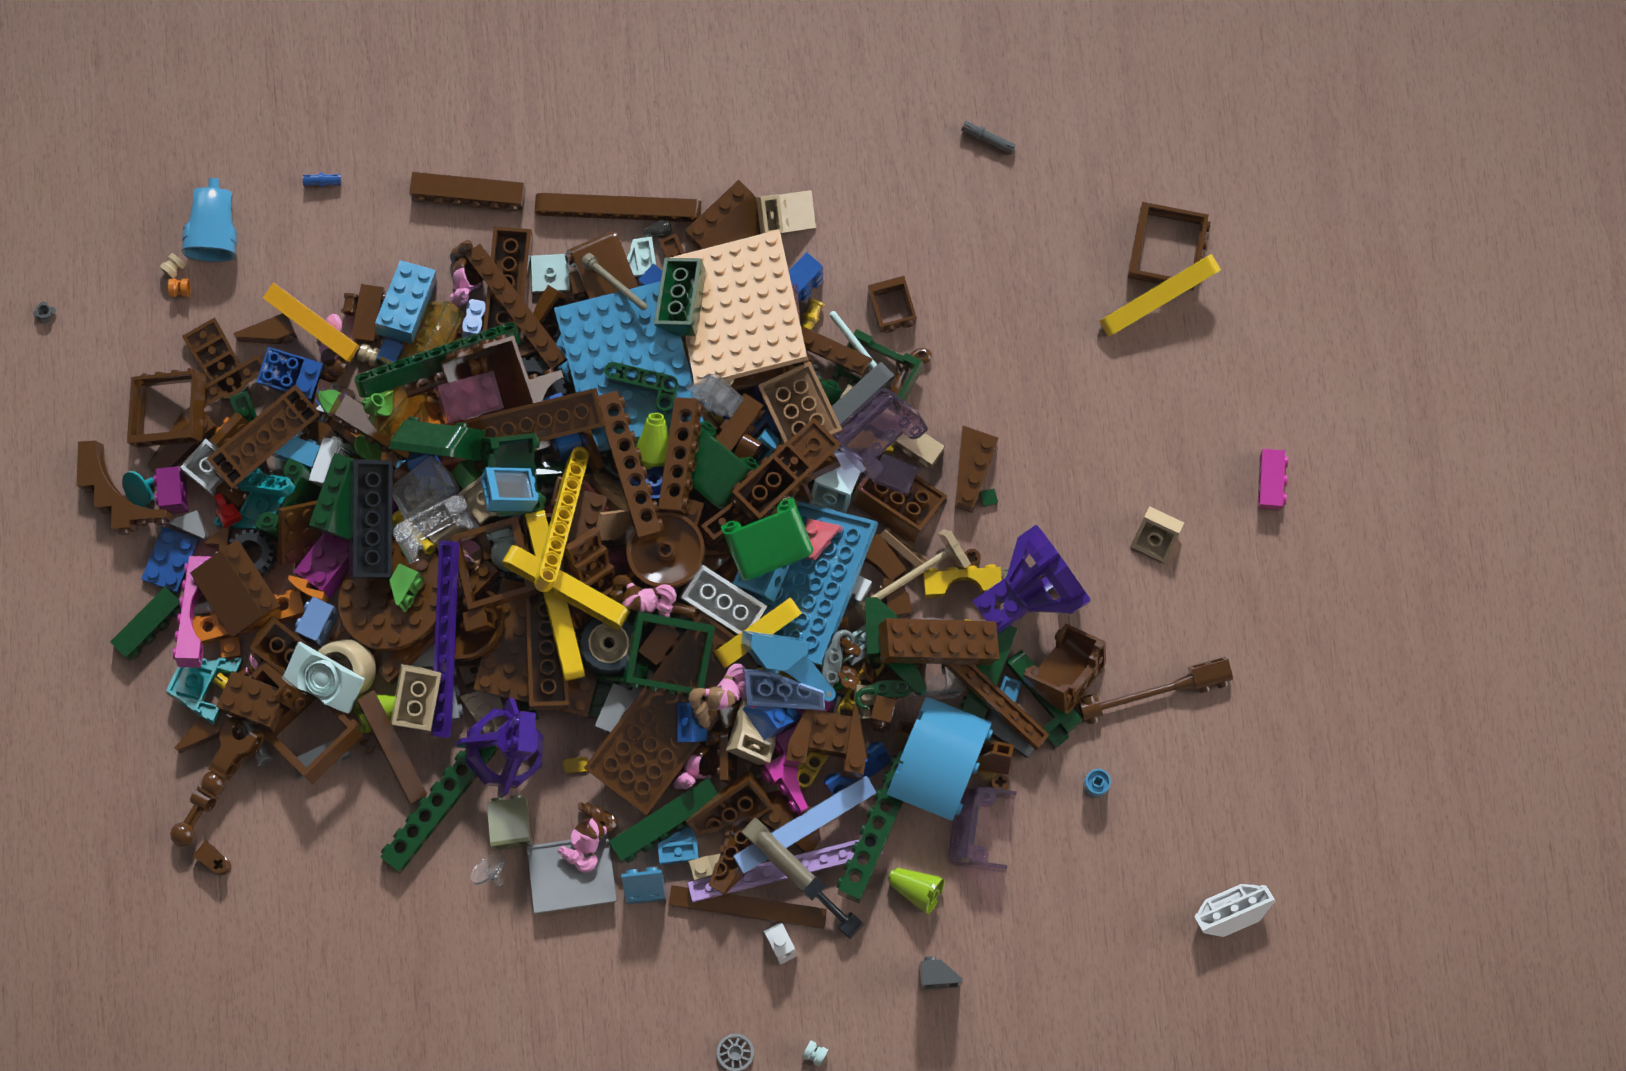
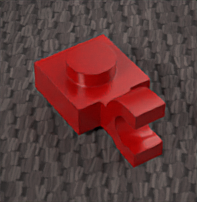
[214,493,242,528]

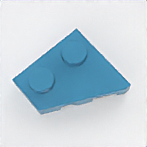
[658,826,699,865]

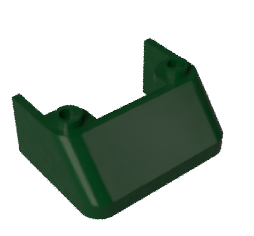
[389,416,486,461]

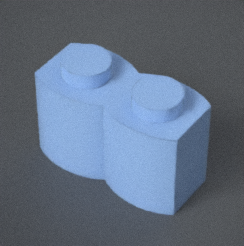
[462,299,485,338]

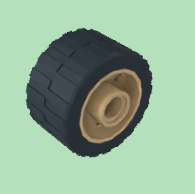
[578,618,633,676]

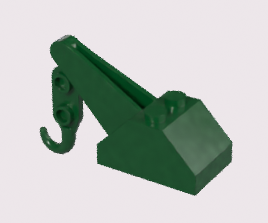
[855,597,927,709]

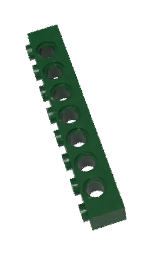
[380,746,498,873]
[836,750,904,904]

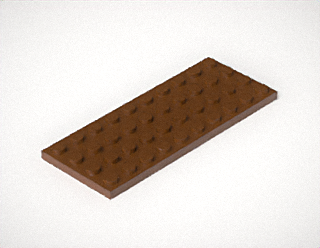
[584,611,758,815]

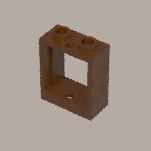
[868,276,917,333]

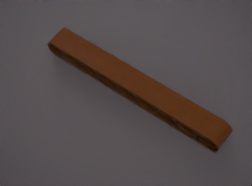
[534,193,702,222]

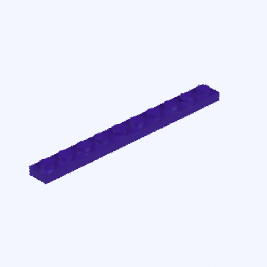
[431,541,459,738]

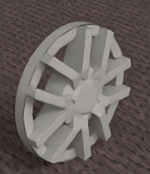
[717,1034,754,1071]

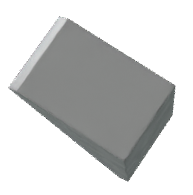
[169,510,209,542]

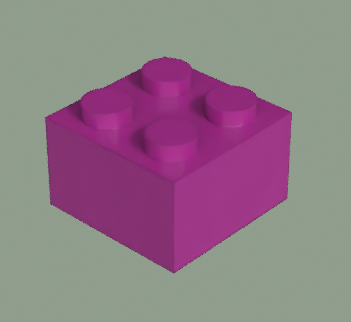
[153,466,189,514]

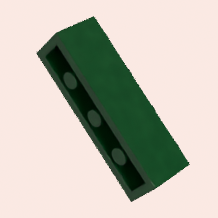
[110,587,182,661]

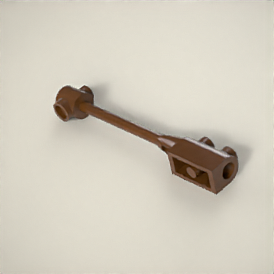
[1078,657,1233,724]

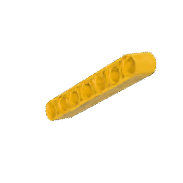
[1099,254,1221,337]
[502,545,630,630]

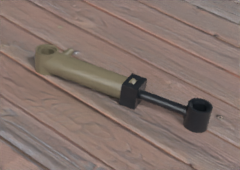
[741,818,864,939]

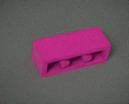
[1257,449,1288,510]

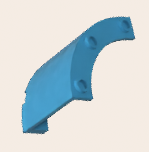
[887,696,993,821]

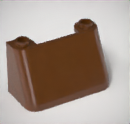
[565,231,638,299]
[1023,624,1106,714]

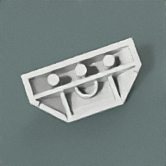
[1195,884,1275,937]

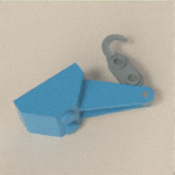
[741,630,855,701]

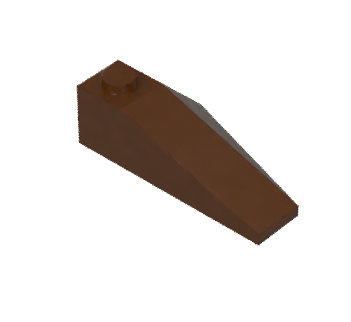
[709,820,771,895]

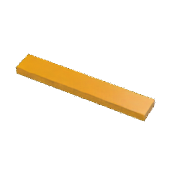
[263,283,360,362]

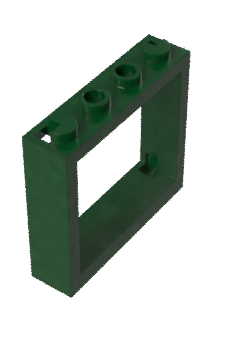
[623,611,715,697]

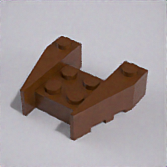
[783,704,866,780]

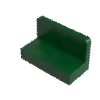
[535,461,563,484]

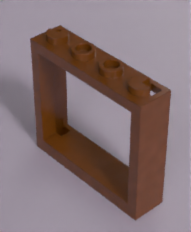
[1127,202,1211,291]
[127,368,206,448]
[451,516,540,610]
[260,691,363,784]

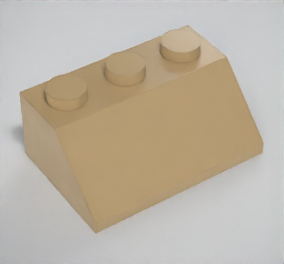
[391,664,441,731]

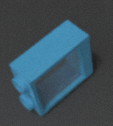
[481,467,539,512]

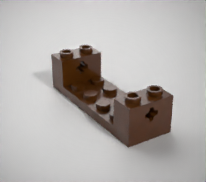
[204,385,320,490]

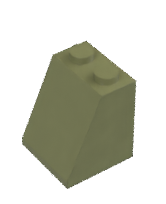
[487,795,533,851]

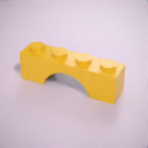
[923,564,1002,598]

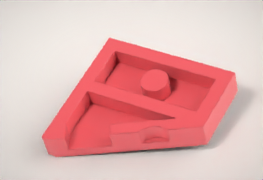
[805,519,843,560]

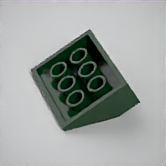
[309,453,355,541]

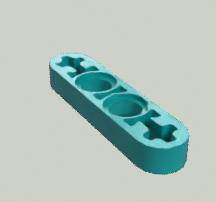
[237,472,295,497]

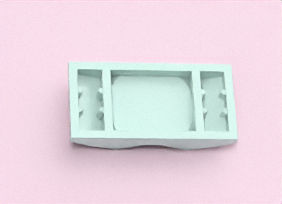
[284,642,365,713]

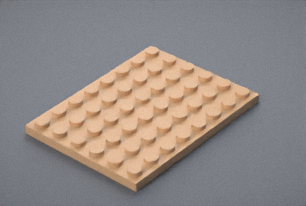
[671,230,808,388]

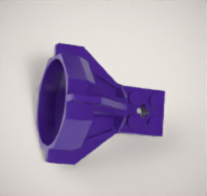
[973,525,1091,634]
[456,698,544,798]

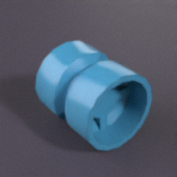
[1083,769,1111,798]

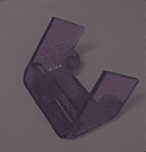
[948,787,1017,873]

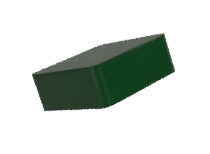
[980,488,998,507]

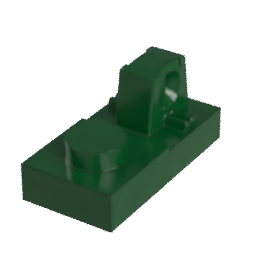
[228,391,257,423]

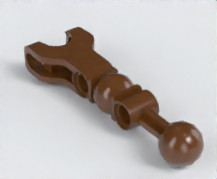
[170,717,265,847]

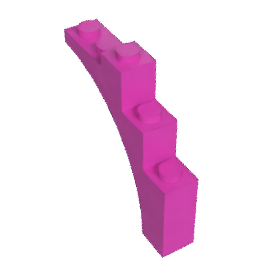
[762,700,835,816]

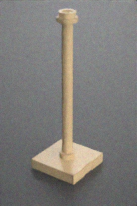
[854,529,971,615]

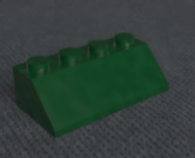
[654,258,706,336]

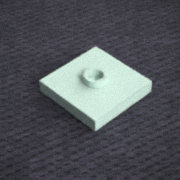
[531,254,570,294]

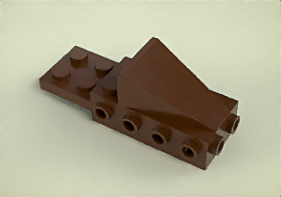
[730,418,841,523]

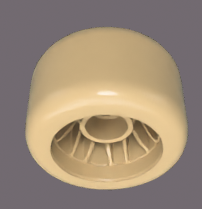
[318,640,376,695]

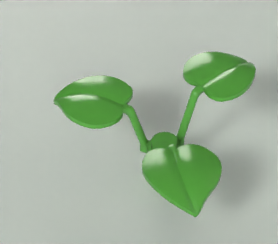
[318,390,394,460]

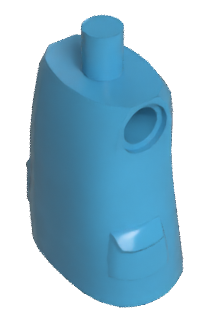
[181,178,237,262]

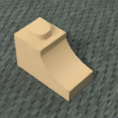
[689,854,720,880]

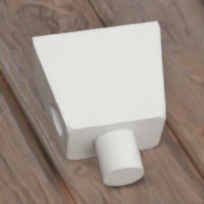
[763,922,797,965]

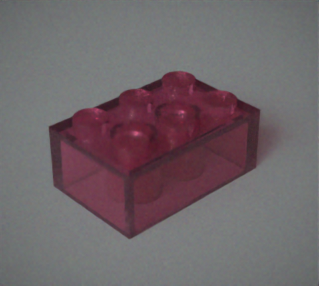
[435,371,504,425]

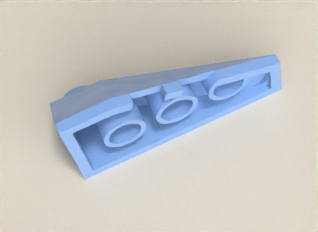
[745,669,825,710]

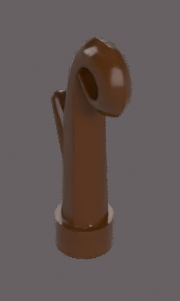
[889,348,932,396]

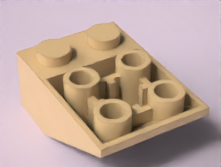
[756,190,816,234]
[726,699,776,765]

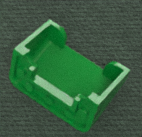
[721,497,814,580]

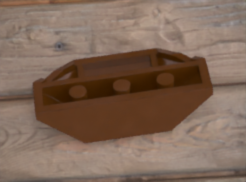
[758,790,821,853]

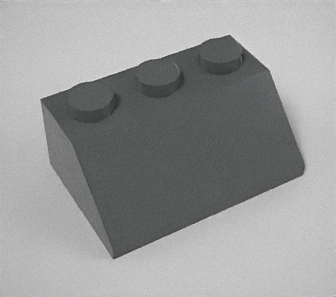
[919,956,963,990]

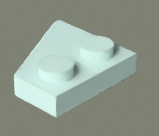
[627,236,656,278]

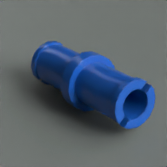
[303,172,341,187]

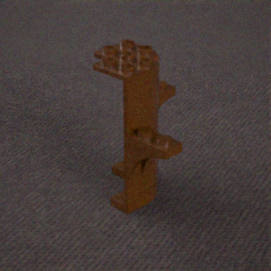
[438,334,563,471]

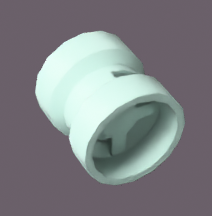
[802,1040,828,1067]

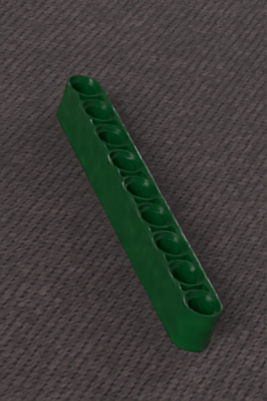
[354,322,521,398]

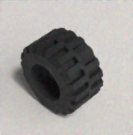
[227,529,277,578]

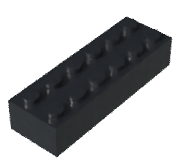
[349,460,393,578]

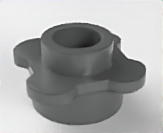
[33,302,56,323]

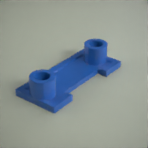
[824,742,891,796]

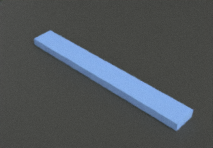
[733,776,876,874]

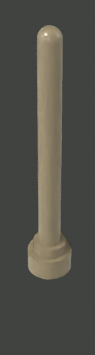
[581,253,647,310]

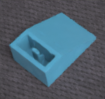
[621,867,666,904]

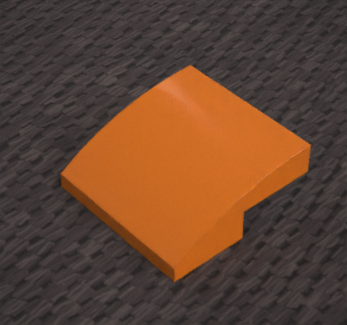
[288,575,330,604]

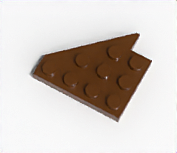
[278,500,323,576]

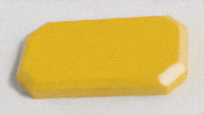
[563,757,589,773]

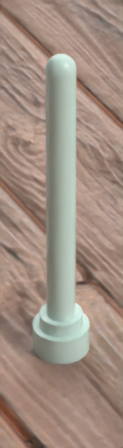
[829,311,877,370]

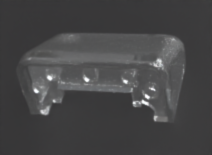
[393,495,479,564]

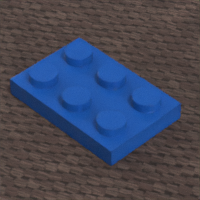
[141,526,200,593]

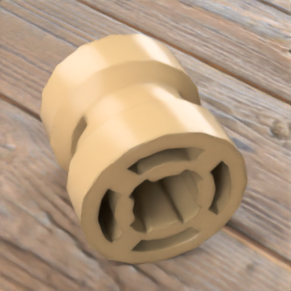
[159,253,186,278]
[357,343,380,367]

